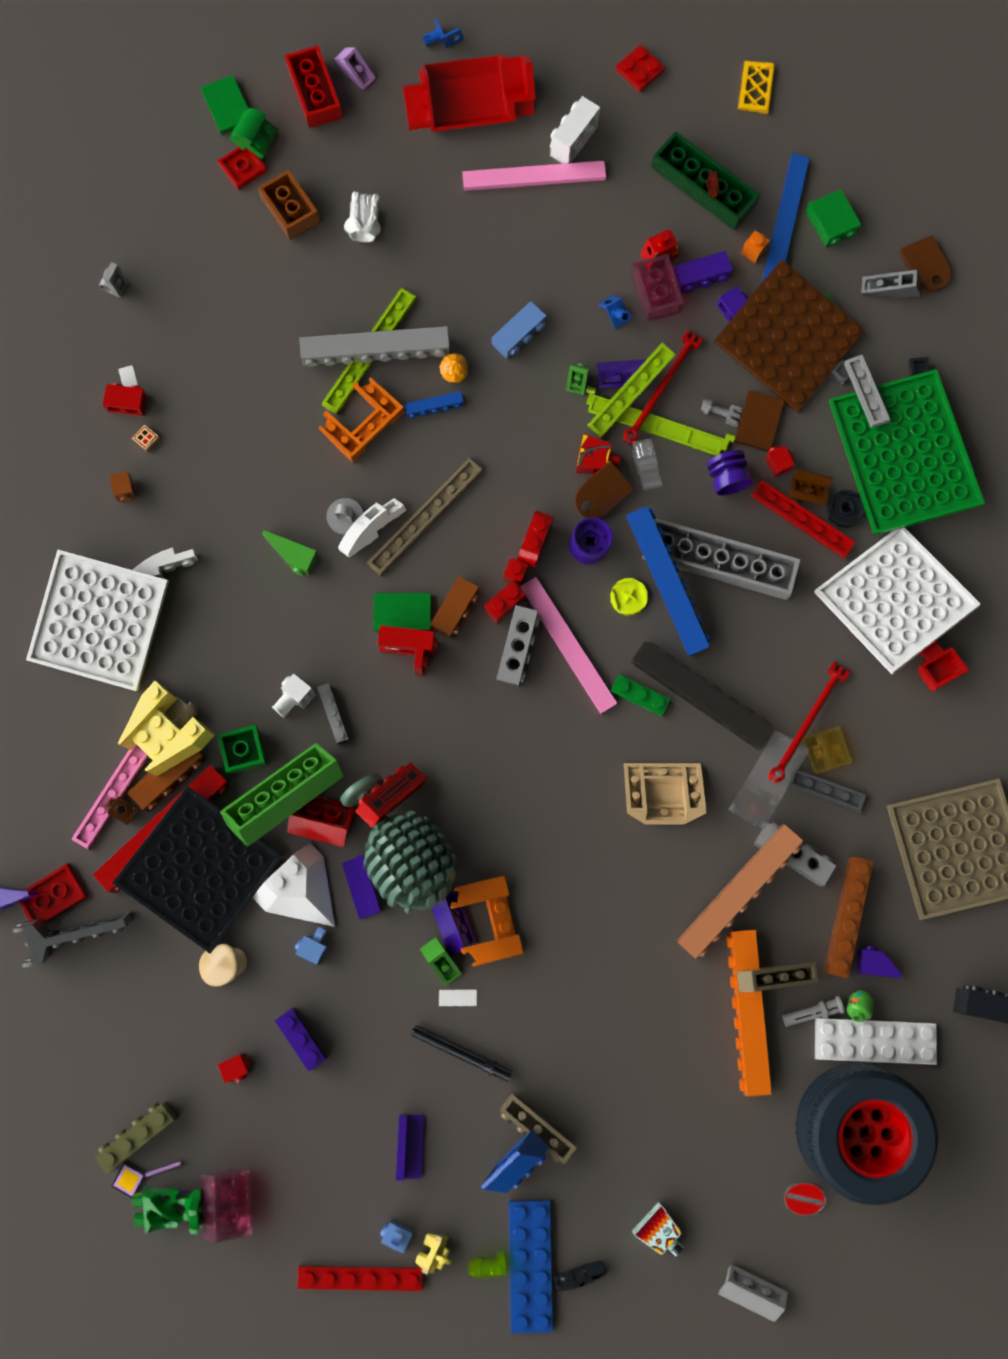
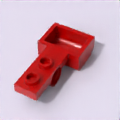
[917,641,969,692]

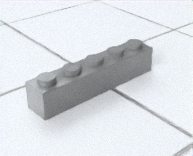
[317,683,349,745]

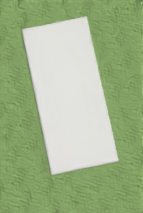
[118,365,138,387]
[439,990,477,1006]

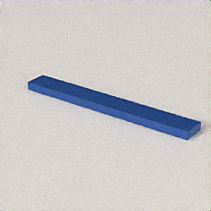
[762,153,809,282]

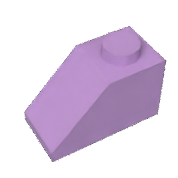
[334,47,376,90]

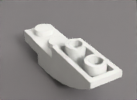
[338,498,406,557]
[133,547,198,579]

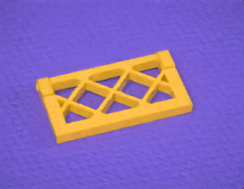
[738,61,775,114]

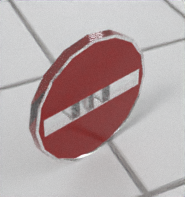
[784,1181,826,1216]

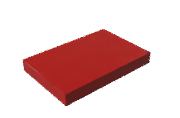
[20,863,88,924]

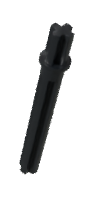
[411,1025,513,1082]

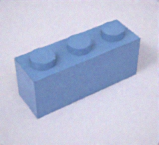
[492,301,546,359]

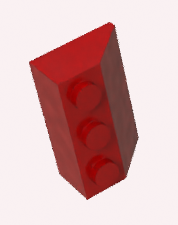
[287,796,357,847]

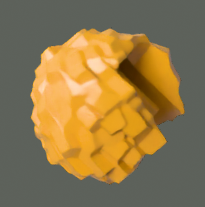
[439,353,468,383]

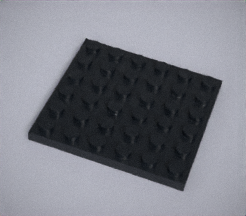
[112,786,283,954]

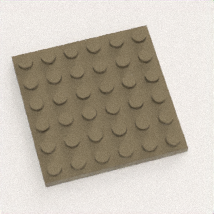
[886,778,1008,920]

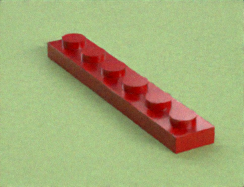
[750,480,855,559]
[297,1265,423,1291]

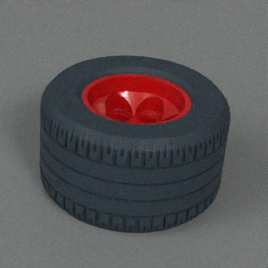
[795,1063,938,1205]

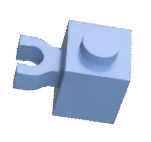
[295,927,328,965]
[380,1219,413,1253]

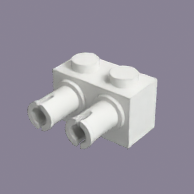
[272,673,316,718]

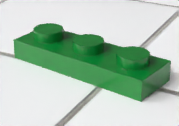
[610,674,670,717]

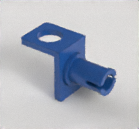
[422,18,464,48]
[599,295,632,329]

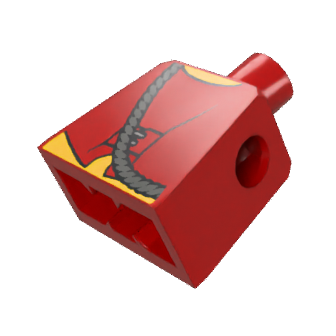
[575,434,620,474]

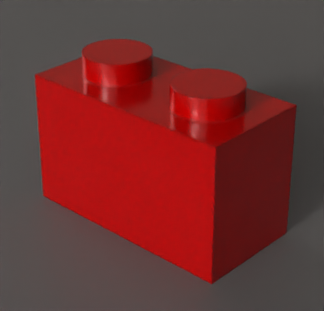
[102,383,147,416]
[484,581,526,624]

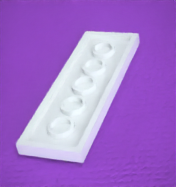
[815,1018,937,1065]

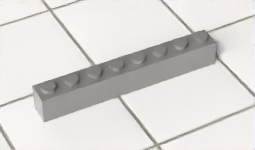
[299,326,449,367]

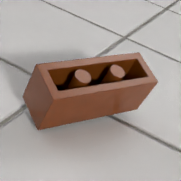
[430,576,480,639]

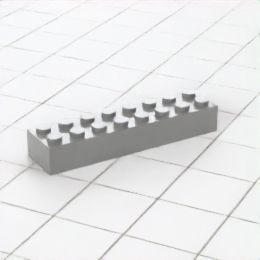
[641,518,800,600]

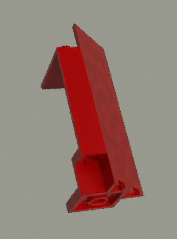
[402,54,535,132]

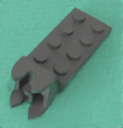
[12,911,133,968]

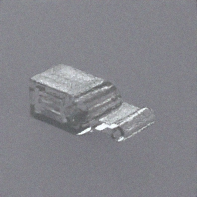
[632,438,662,491]

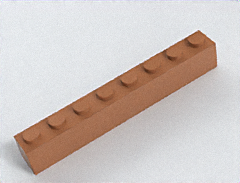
[677,824,803,959]

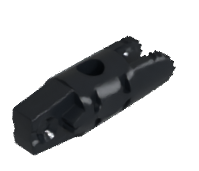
[554,1260,607,1292]

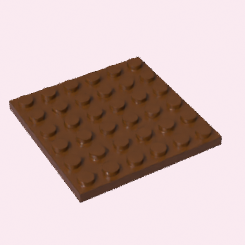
[713,259,864,413]

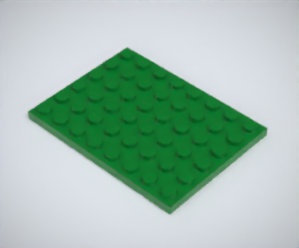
[828,369,985,536]

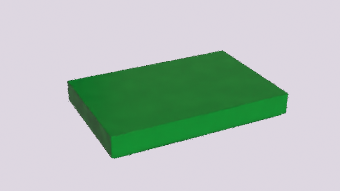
[200,75,248,135]
[373,593,431,631]

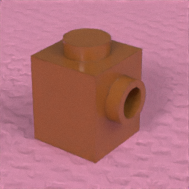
[109,471,137,503]

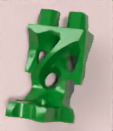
[132,1186,206,1234]

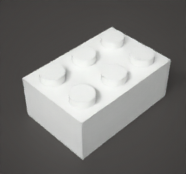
[550,96,600,164]

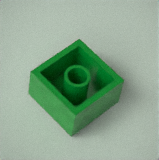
[217,725,268,775]

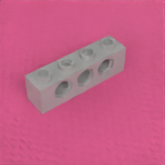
[496,605,540,687]
[753,823,836,887]

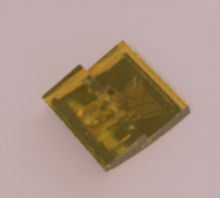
[803,726,853,774]

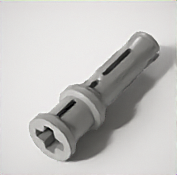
[782,996,845,1027]

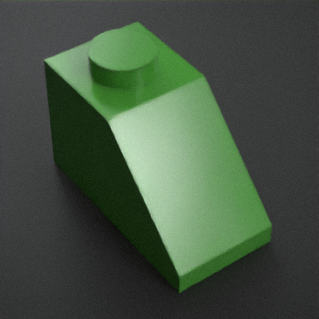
[420,937,462,986]

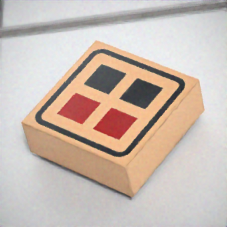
[132,425,160,452]

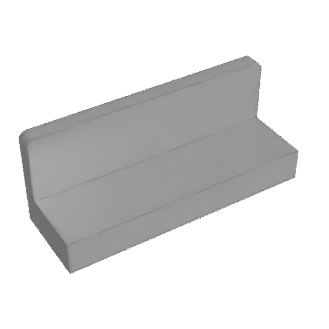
[719,1264,788,1322]

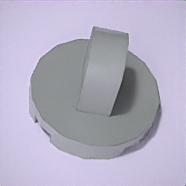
[326,498,363,536]

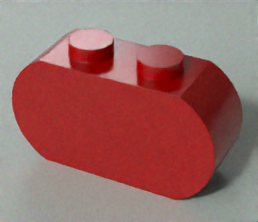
[517,510,554,569]

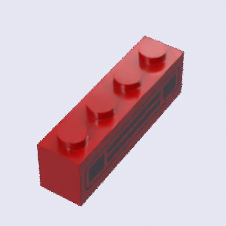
[355,762,427,828]

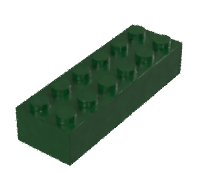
[651,131,760,231]

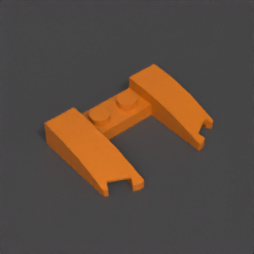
[319,378,405,463]
[450,876,524,966]

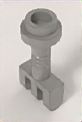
[701,399,743,427]

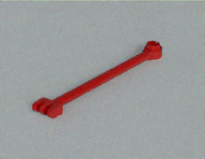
[623,330,704,445]
[768,661,851,784]

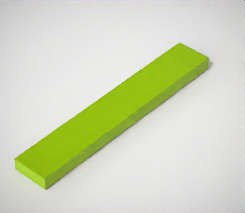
[587,342,676,438]

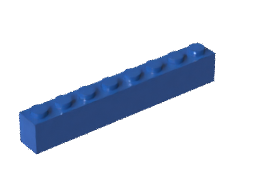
[626,506,711,656]

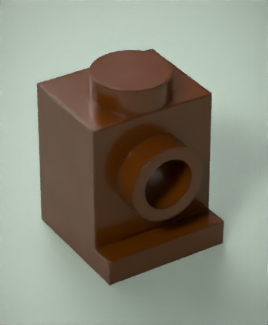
[105,795,139,825]

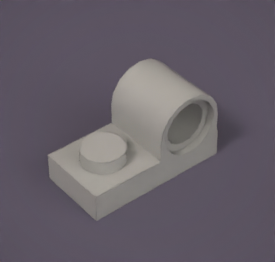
[99,262,129,298]

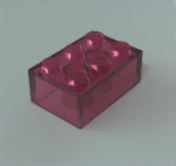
[631,254,684,322]
[201,1169,252,1243]

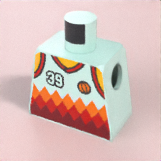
[632,1202,684,1256]

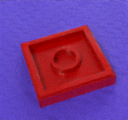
[217,147,268,190]

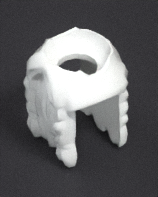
[344,191,381,242]

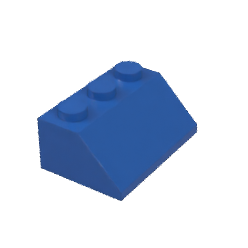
[481,1129,549,1193]

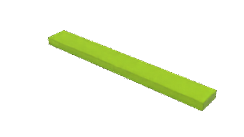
[322,288,417,415]

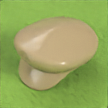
[199,944,247,987]

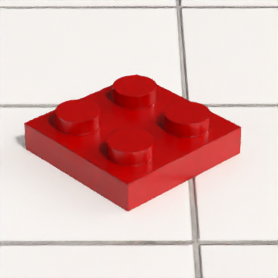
[615,44,665,93]

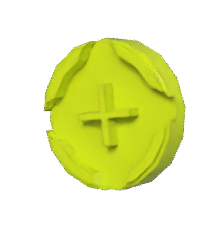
[610,578,648,616]

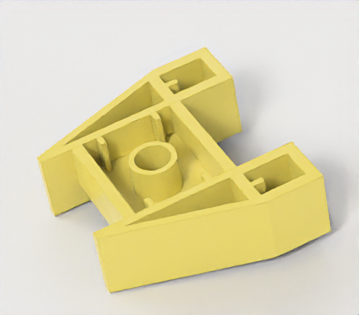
[118,681,215,776]

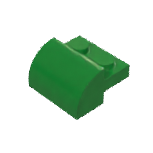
[228,108,279,159]

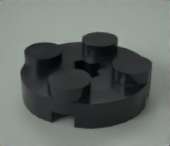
[827,489,865,527]

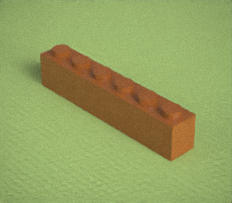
[823,856,873,978]

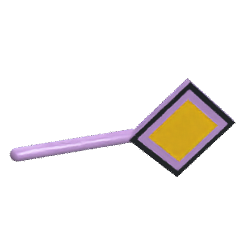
[111,1162,182,1198]

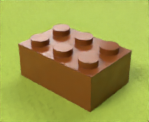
[258,169,320,240]

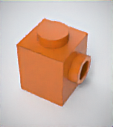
[741,230,770,264]

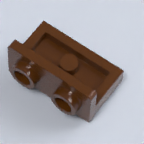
[789,469,832,506]

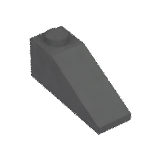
[861,270,922,298]

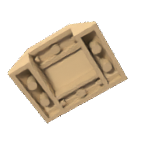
[624,763,706,825]

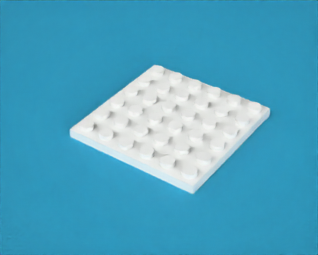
[815,528,981,674]
[26,550,169,691]

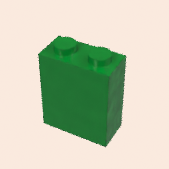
[806,189,861,248]

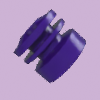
[706,450,754,496]
[569,517,613,565]

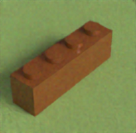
[127,752,206,812]

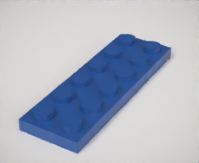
[509,1200,552,1333]

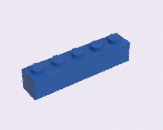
[404,391,463,419]

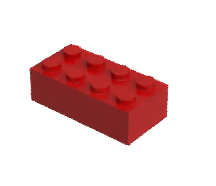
[284,45,342,128]

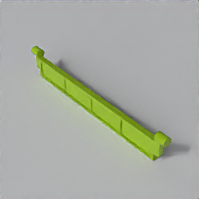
[586,386,736,456]

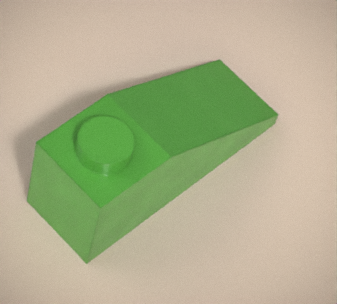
[566,364,591,396]
[262,530,318,576]

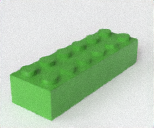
[220,743,344,847]

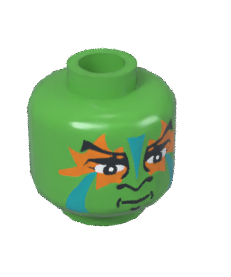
[846,991,875,1022]

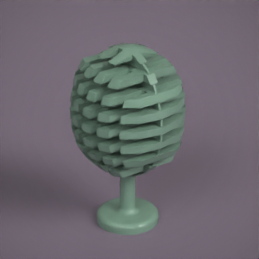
[340,774,457,914]

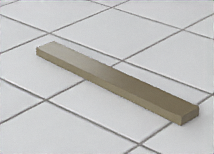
[367,457,483,576]

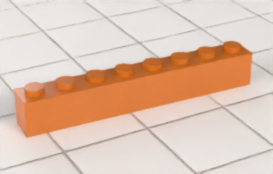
[726,930,772,1096]

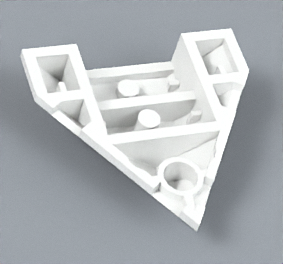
[252,843,335,927]

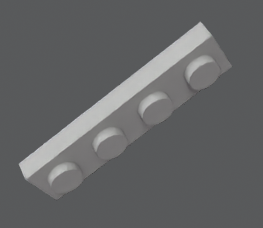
[844,355,890,428]

